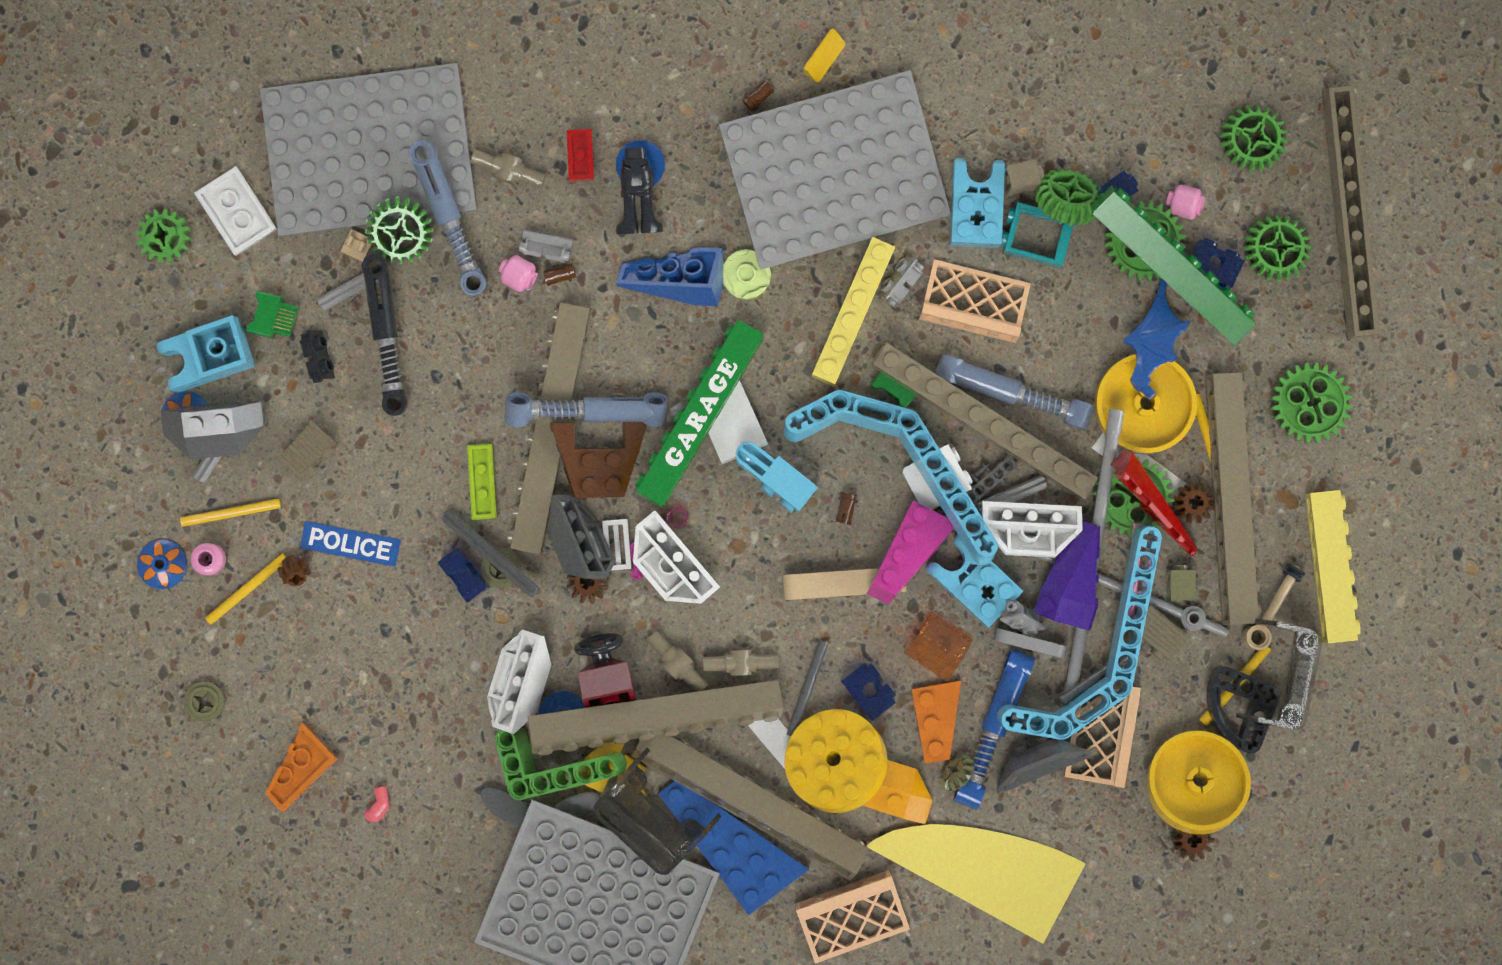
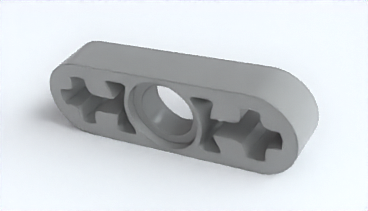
[994,628,1067,659]

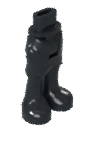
[616,147,663,234]

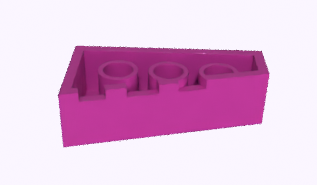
[866,500,954,605]

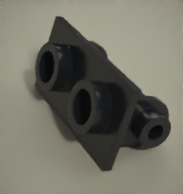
[299,330,335,383]

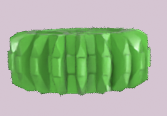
[1220,105,1288,172]
[1035,168,1103,227]
[365,196,434,264]
[1243,214,1312,282]

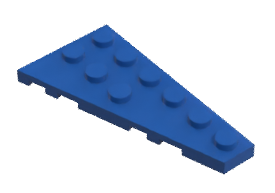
[658,781,809,915]

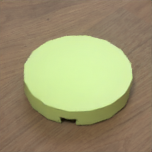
[723,249,771,300]

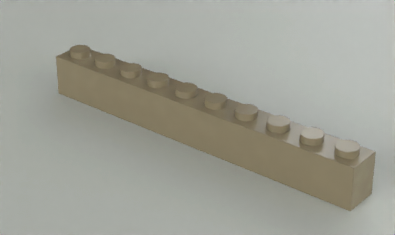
[1322,86,1380,339]
[507,302,591,555]
[870,343,1098,499]
[1205,372,1262,625]
[528,680,784,755]
[632,735,869,881]

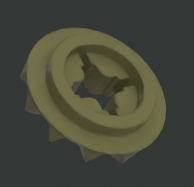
[481,548,521,588]
[184,681,225,722]
[940,754,974,791]

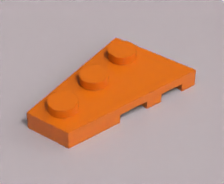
[911,680,961,764]
[265,723,338,812]

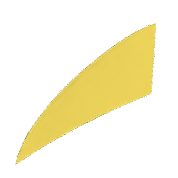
[866,824,1085,944]

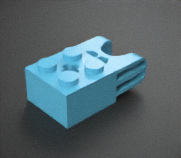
[949,158,1005,248]
[156,315,255,392]
[736,442,818,513]
[926,534,1023,628]

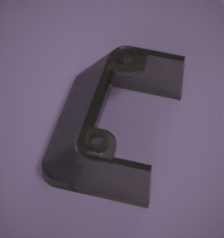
[1236,619,1322,730]
[594,747,722,875]

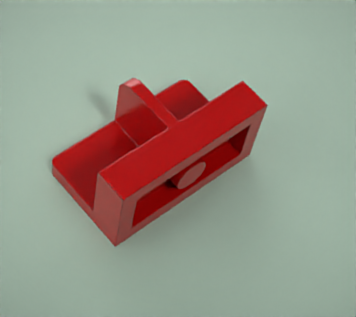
[567,129,594,184]

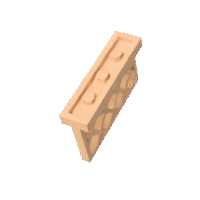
[919,259,1031,343]
[1065,678,1141,788]
[794,870,910,963]

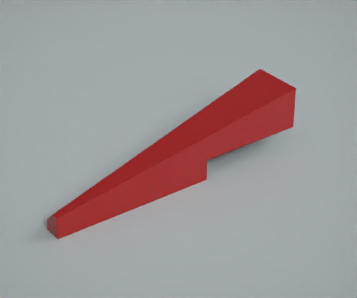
[1111,450,1198,556]

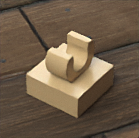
[341,229,374,262]

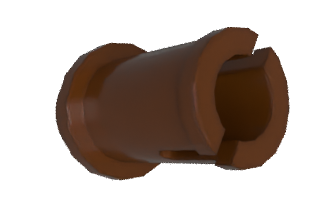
[742,80,774,111]
[543,262,576,286]
[835,492,858,525]

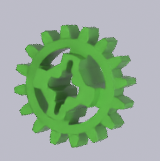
[135,209,192,264]

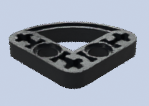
[1206,665,1280,754]

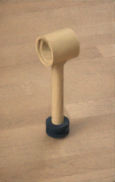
[1241,564,1305,650]

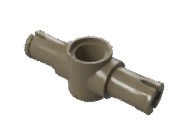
[470,149,546,188]
[646,631,709,692]
[702,650,779,676]

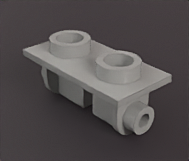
[519,230,573,263]
[877,256,924,307]
[1000,600,1047,635]

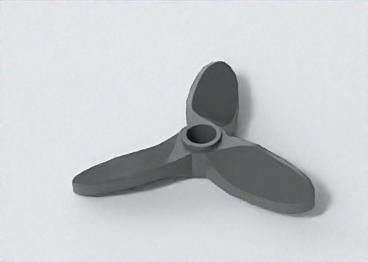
[481,787,600,828]

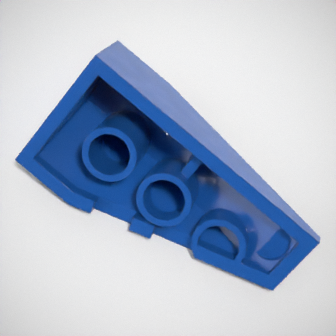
[616,247,723,306]

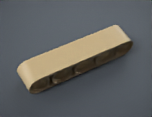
[783,568,907,600]

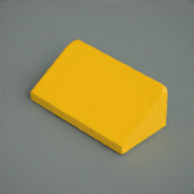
[803,28,845,83]

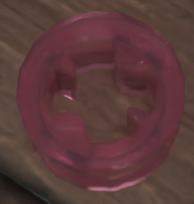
[666,507,688,529]

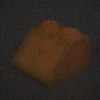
[904,612,973,682]

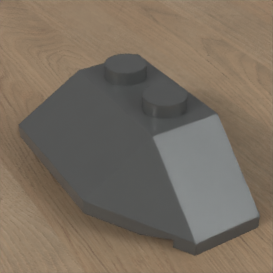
[160,401,265,459]
[548,494,615,579]
[996,737,1092,794]

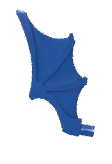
[1124,278,1190,400]

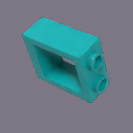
[1001,202,1074,269]

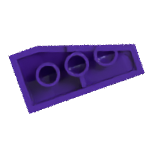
[1034,520,1100,630]

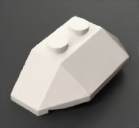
[982,501,1083,558]
[633,510,720,604]
[487,630,552,734]

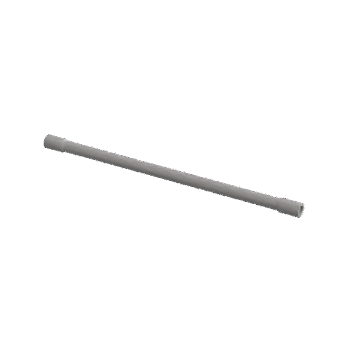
[1061,409,1124,707]

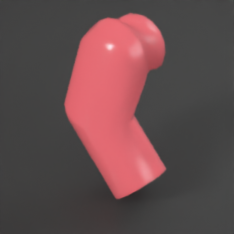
[364,786,390,822]

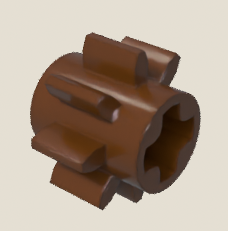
[277,555,311,586]

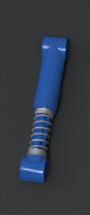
[953,649,1035,810]

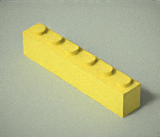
[811,237,895,387]
[1305,490,1360,643]

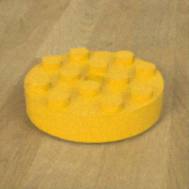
[1094,354,1197,454]
[784,709,888,813]
[1146,731,1251,834]

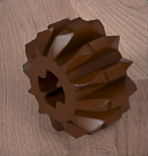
[1173,482,1215,524]
[567,574,609,603]
[1171,828,1215,861]

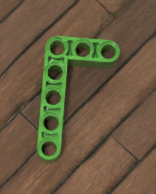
[495,727,627,800]

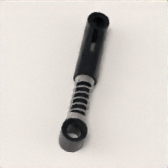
[362,254,408,416]

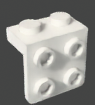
[902,445,972,510]

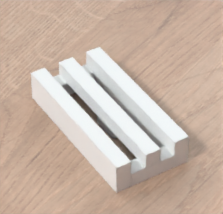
[602,519,632,571]

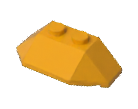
[862,760,933,824]

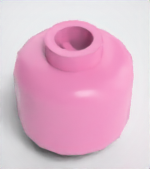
[1166,185,1205,220]
[499,255,538,292]
[190,543,226,576]

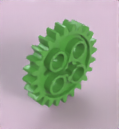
[1104,200,1186,282]
[1270,362,1353,444]
[1092,457,1175,538]

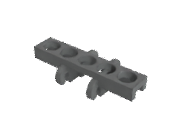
[966,456,1018,504]

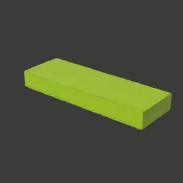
[467,444,497,520]

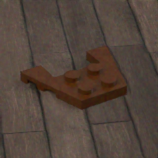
[550,422,647,498]

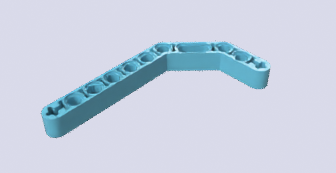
[783,390,998,565]
[997,524,1162,740]

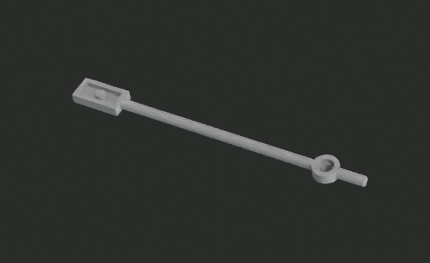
[953,504,1229,638]

